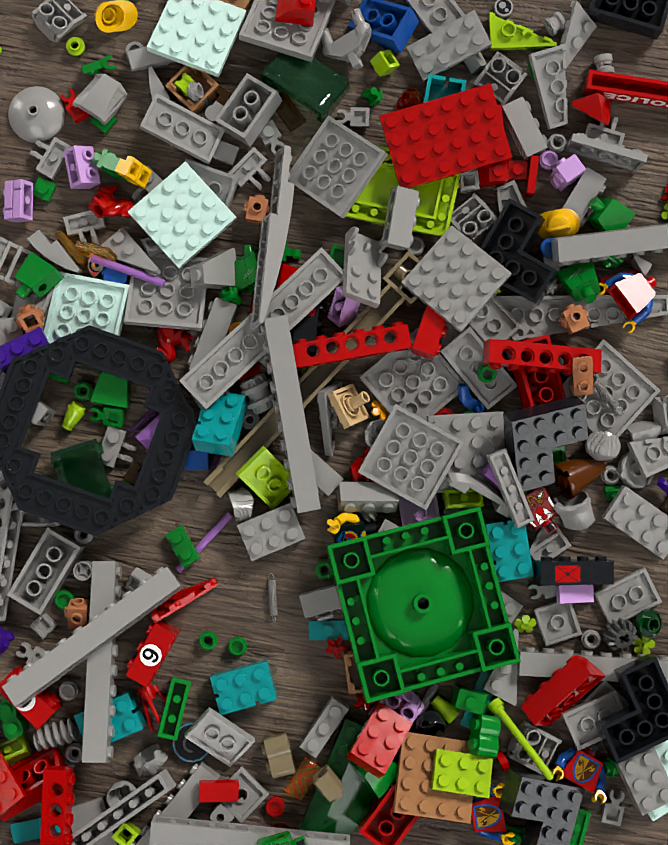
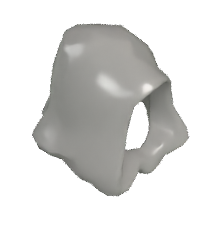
[552,491,595,531]

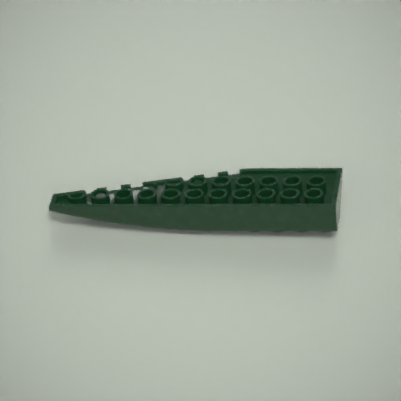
[298,714,375,836]

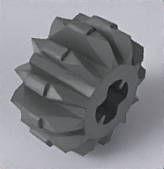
[603,617,638,652]

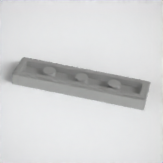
[486,448,534,528]

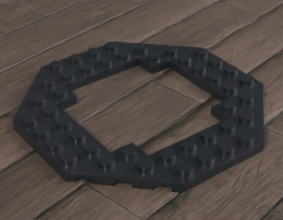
[0,325,197,536]

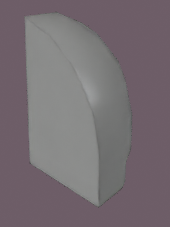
[625,421,661,442]

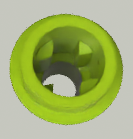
[61,401,86,431]
[431,695,460,724]

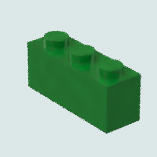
[157,676,191,741]

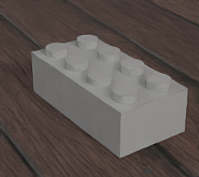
[7,527,85,615]

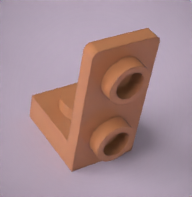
[569,356,593,396]

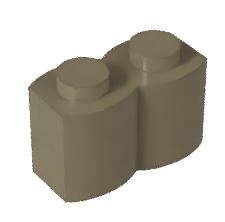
[261,732,296,779]
[313,764,344,802]

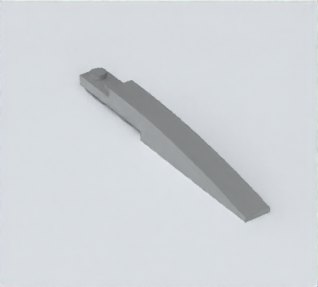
[251,145,295,328]

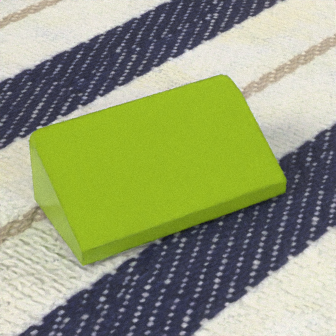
[441,488,484,509]
[0,734,32,765]

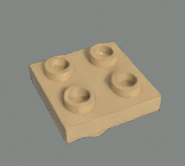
[327,384,370,429]

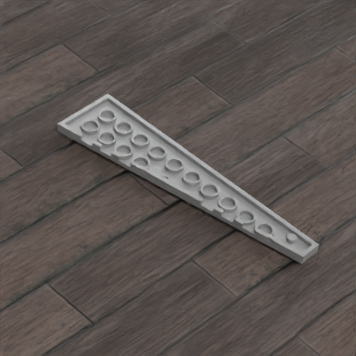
[441,295,668,354]

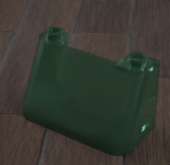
[261,52,350,123]
[50,439,112,498]

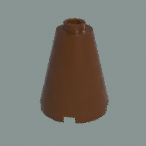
[554,456,607,500]

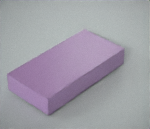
[556,585,594,604]

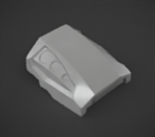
[32,0,87,43]
[473,51,528,106]
[73,73,128,126]
[450,193,497,246]
[507,720,562,775]

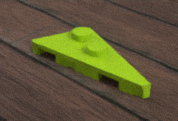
[489,12,557,51]

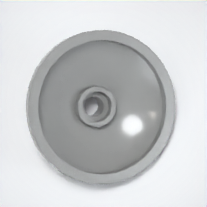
[8,86,65,143]

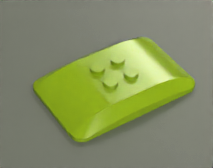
[345,145,461,236]

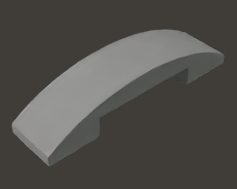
[446,473,512,519]

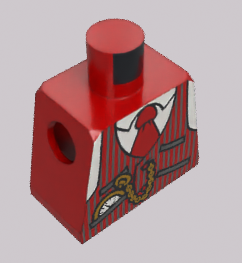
[526,486,558,534]

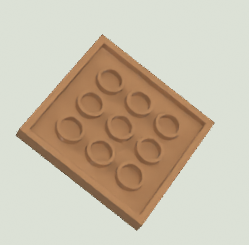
[392,732,473,824]

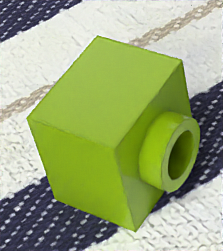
[370,50,400,77]
[111,820,141,845]

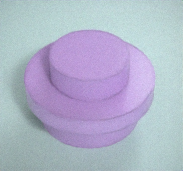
[539,150,558,170]

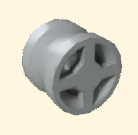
[543,11,566,36]

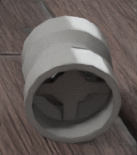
[593,53,615,73]
[73,560,92,581]

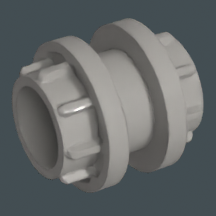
[240,373,276,414]

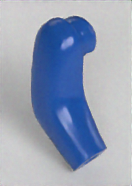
[458,383,484,413]

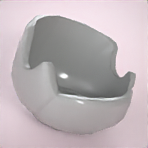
[106,780,136,807]

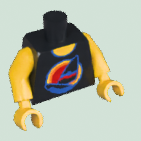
[327,512,377,543]

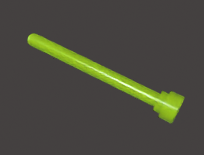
[487,697,554,780]

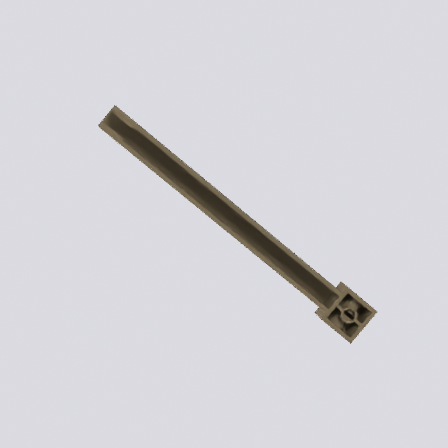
[204,251,420,498]

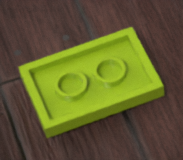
[236,446,292,510]
[430,749,493,798]

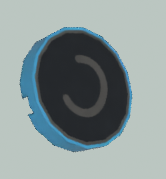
[173,723,208,762]

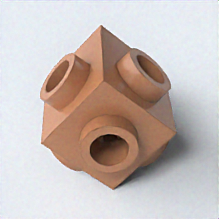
[244,195,270,225]
[559,303,590,335]
[15,304,45,333]
[64,598,90,629]

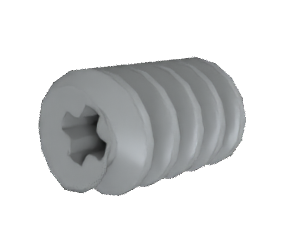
[33,718,78,751]

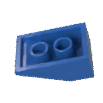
[348,0,419,53]

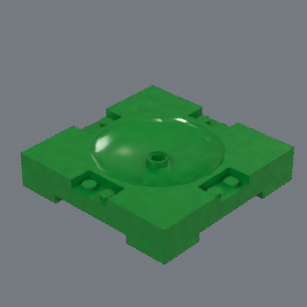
[325,507,521,703]

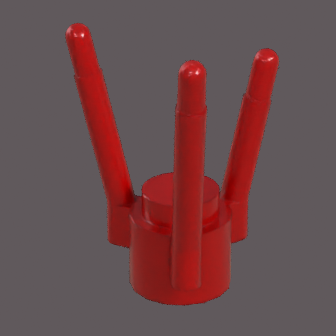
[137,683,166,732]

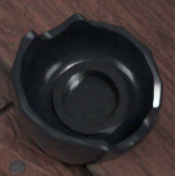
[415,710,447,736]

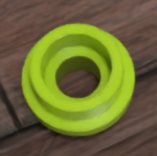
[66,37,85,56]

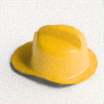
[94,0,138,33]
[538,208,580,239]

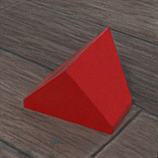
[571,92,611,126]

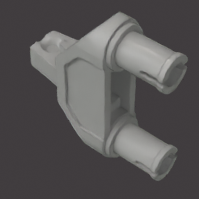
[321,8,372,70]

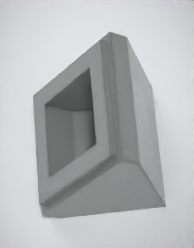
[463,52,487,75]

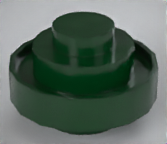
[635,609,662,638]

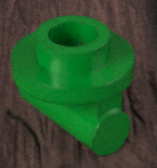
[361,87,383,106]
[602,255,625,270]
[219,286,242,305]
[604,485,622,502]
[504,824,524,845]

